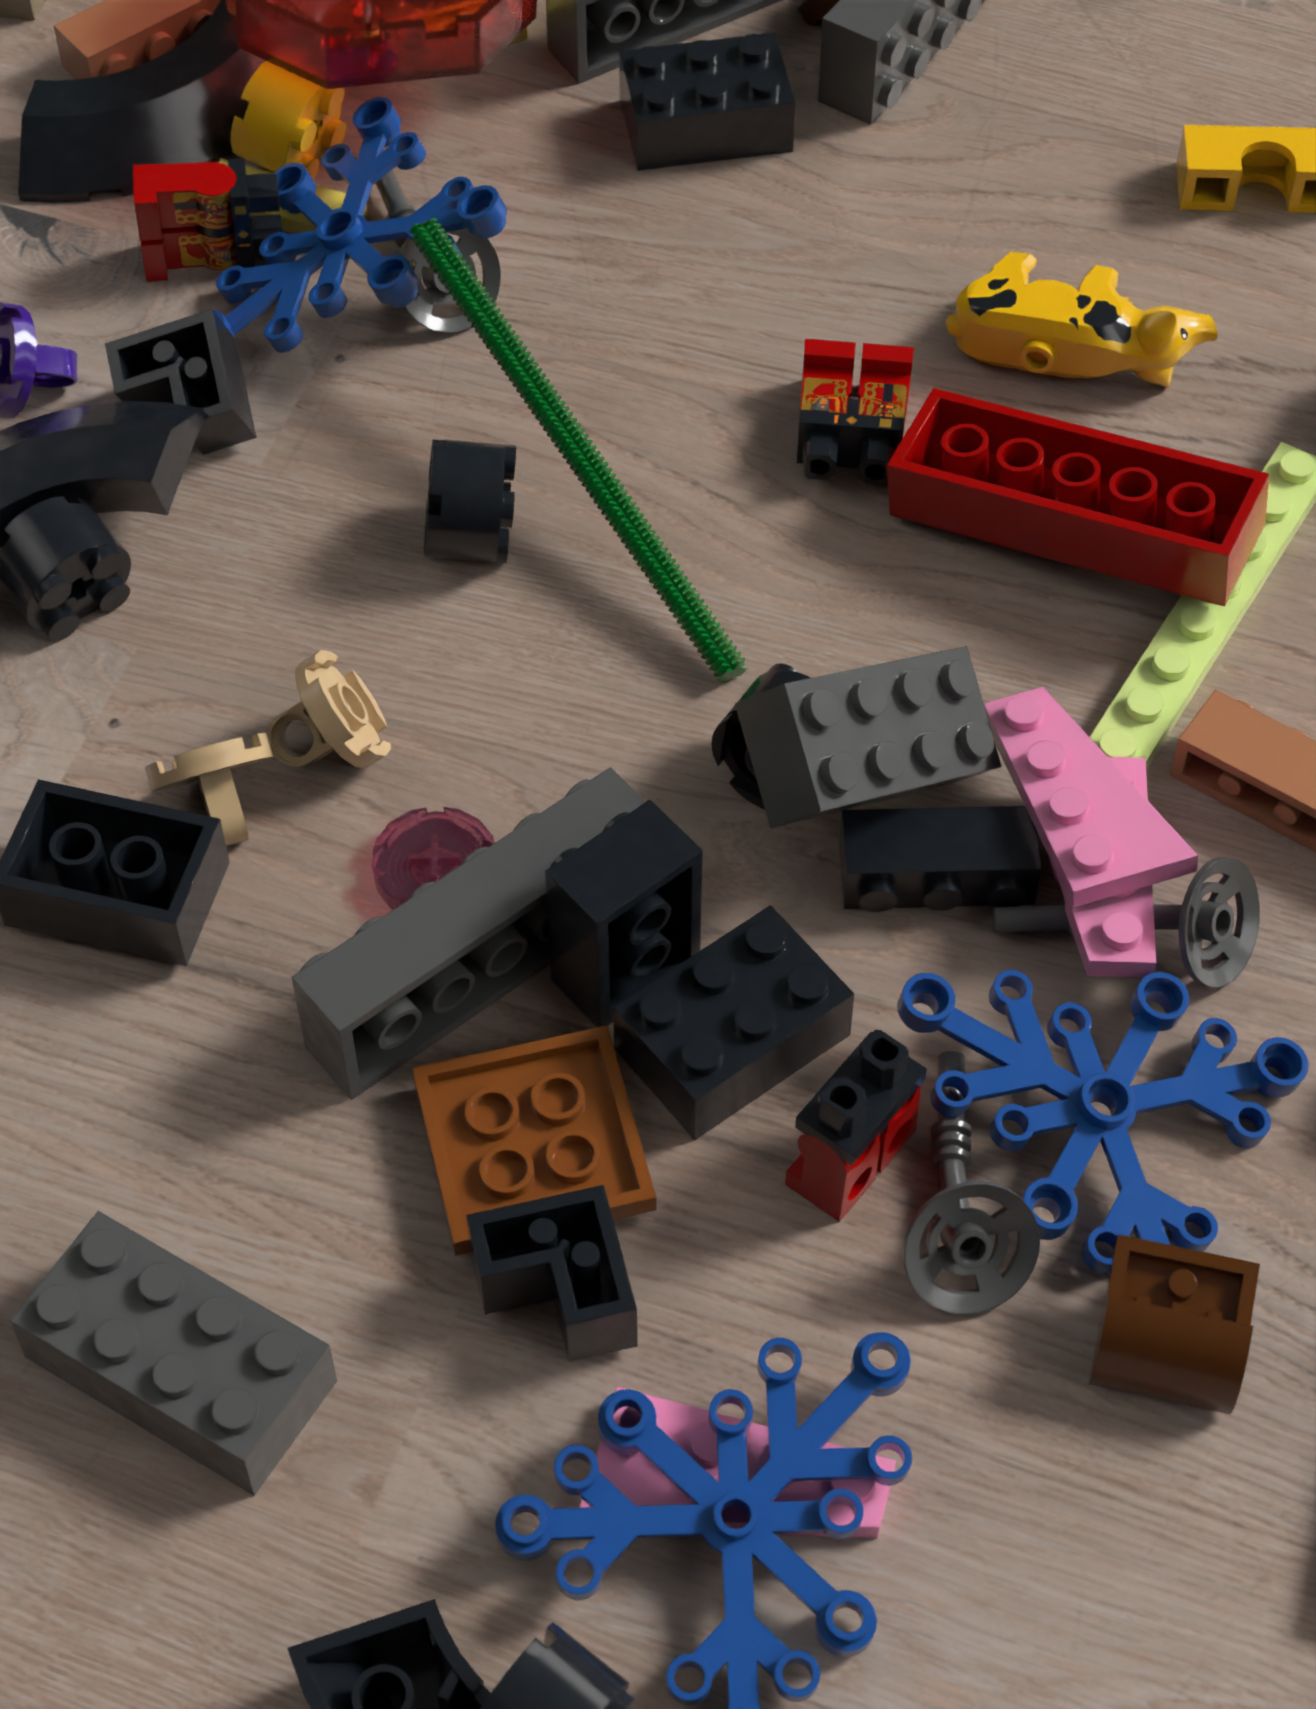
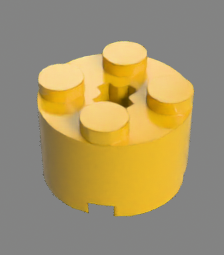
[231,58,347,180]

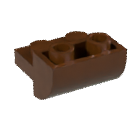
[1089,1234,1260,1415]

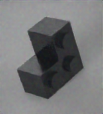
[105,309,257,455]
[466,1185,638,1362]

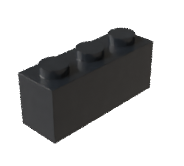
[839,806,1041,912]

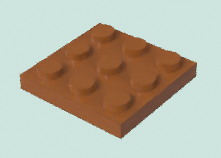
[412,1025,657,1256]

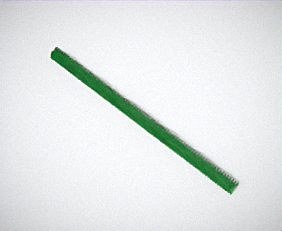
[409,217,748,683]

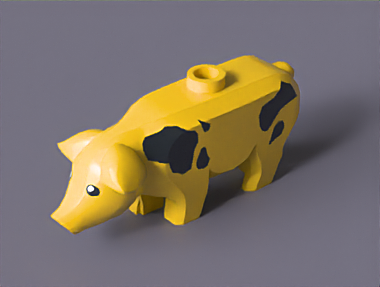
[946,251,1218,388]

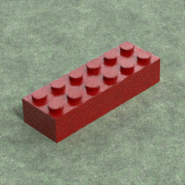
[887,388,1270,607]

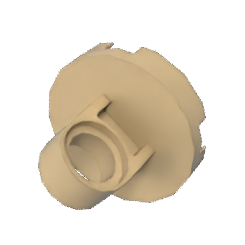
[268,649,391,769]
[145,733,274,846]

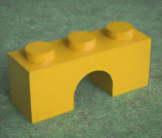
[1176,125,1316,213]

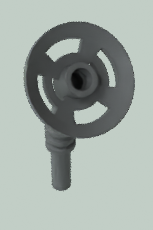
[375,169,501,333]
[992,857,1260,988]
[902,1051,1040,1314]

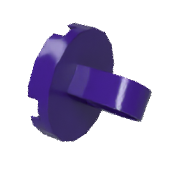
[0,302,78,419]

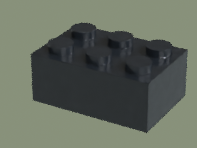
[619,32,795,171]
[0,779,230,966]
[545,799,703,1027]
[613,905,854,1140]

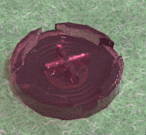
[371,807,495,910]

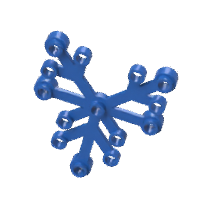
[213,97,507,353]
[897,970,1309,1274]
[495,1332,912,1709]

